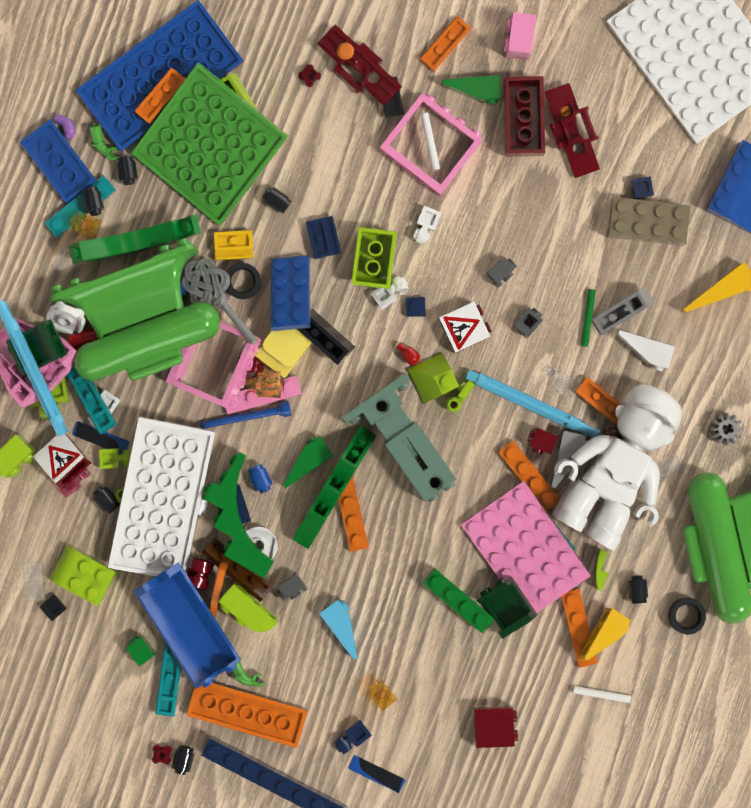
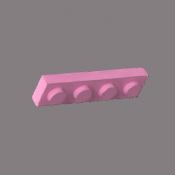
[226,376,301,415]

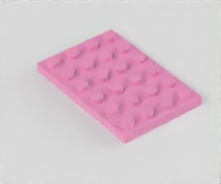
[461,481,591,613]

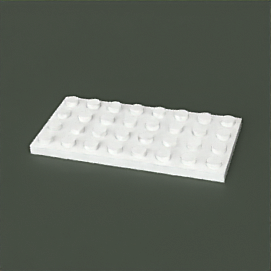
[108,416,215,576]

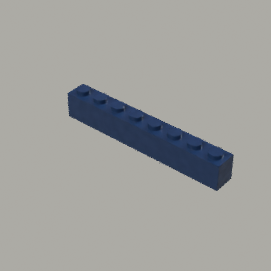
[201,736,348,808]

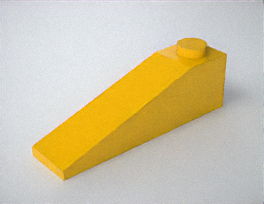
[681,262,751,313]

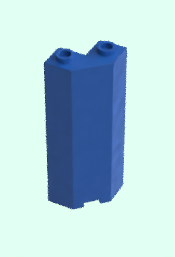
[133,562,241,689]

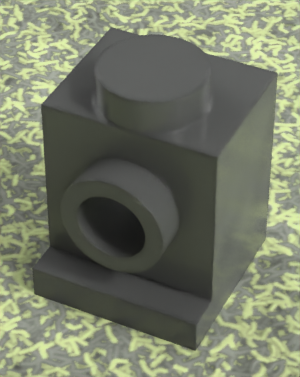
[486,257,517,288]
[513,308,543,338]
[277,573,308,601]

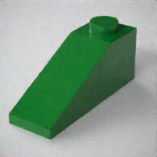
[442,75,502,105]
[283,436,333,488]

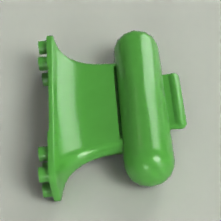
[50,238,220,381]
[683,472,751,624]

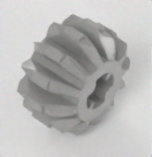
[710,413,743,446]

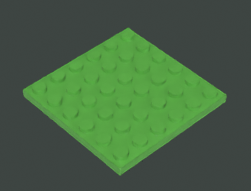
[131,63,289,226]

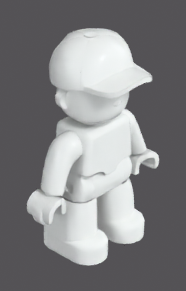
[552,384,682,551]

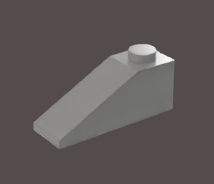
[592,287,655,335]
[550,431,588,488]

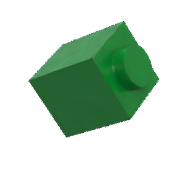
[126,635,157,667]

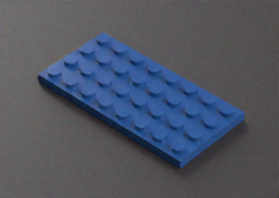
[76,0,244,152]

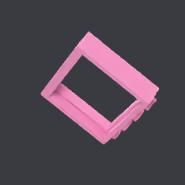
[380,93,483,196]
[165,322,262,410]

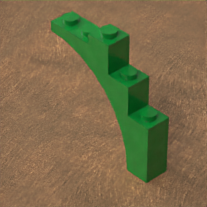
[203,452,274,578]

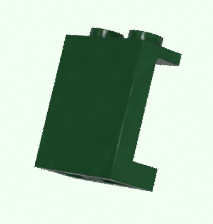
[6,319,68,375]
[477,577,537,639]

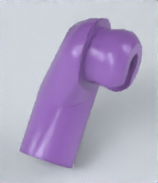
[53,113,76,139]

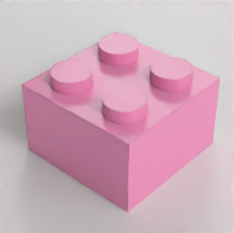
[503,12,536,60]

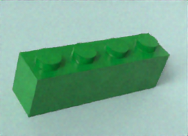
[422,568,494,633]

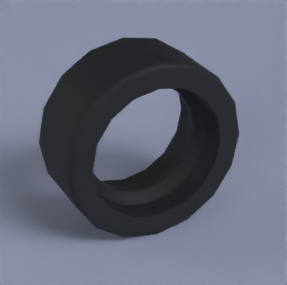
[227,262,261,300]
[668,597,706,635]

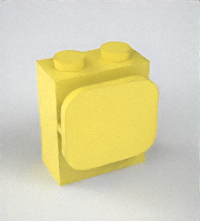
[255,329,312,379]

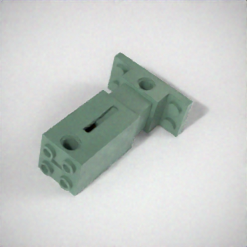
[342,373,457,502]

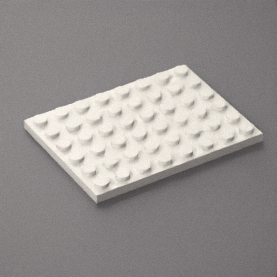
[606,0,751,144]

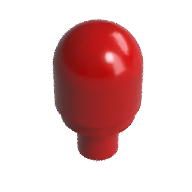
[396,342,420,365]

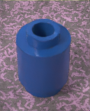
[248,464,273,494]

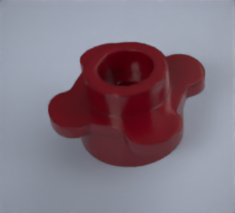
[298,64,321,87]
[152,745,172,765]

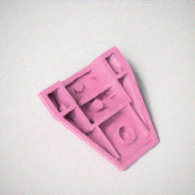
[0,317,76,408]

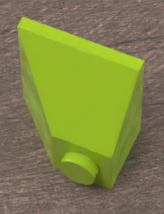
[408,353,460,404]

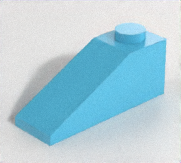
[319,599,357,660]

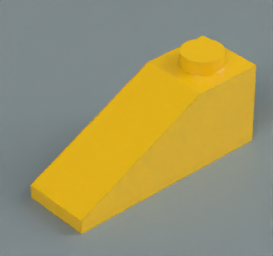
[578,608,631,660]

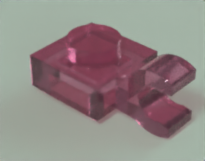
[56,468,91,498]

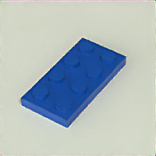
[20,119,97,204]
[271,255,310,331]

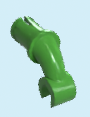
[89,124,121,161]
[232,661,265,687]

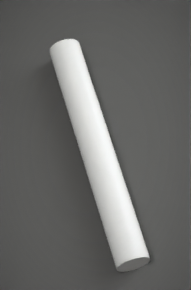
[421,113,440,171]
[573,686,631,703]

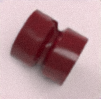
[186,557,214,590]

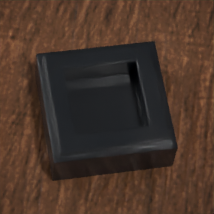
[40,594,67,621]

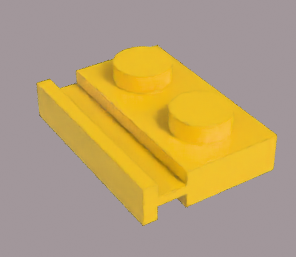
[214,230,254,261]

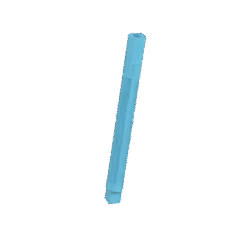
[0,300,69,436]
[466,369,600,438]

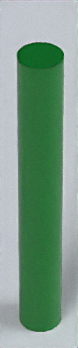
[581,289,596,347]

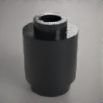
[117,156,138,185]
[82,187,105,216]
[262,187,292,214]
[92,486,120,514]
[628,575,648,604]
[172,745,195,775]

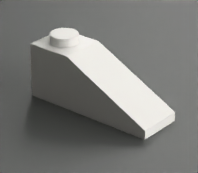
[617,330,675,372]

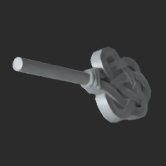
[182,258,258,345]

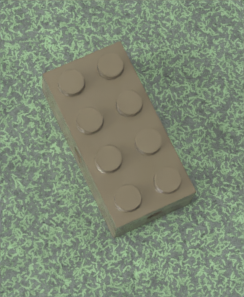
[607,197,690,246]

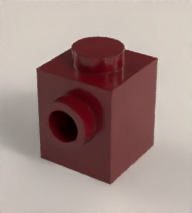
[527,428,558,455]

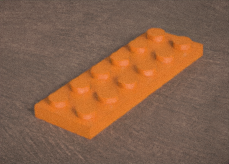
[186,682,308,748]

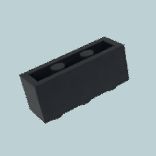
[298,309,355,365]

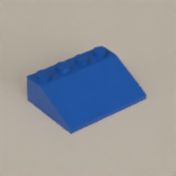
[705,140,751,234]

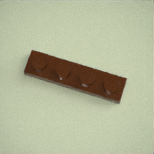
[202,538,273,602]

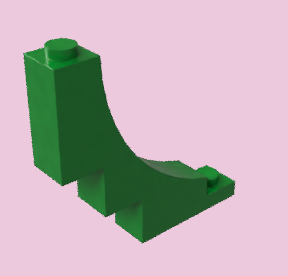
[69,214,201,264]
[292,426,377,550]

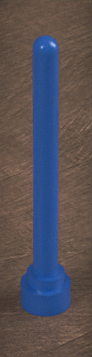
[200,401,292,429]

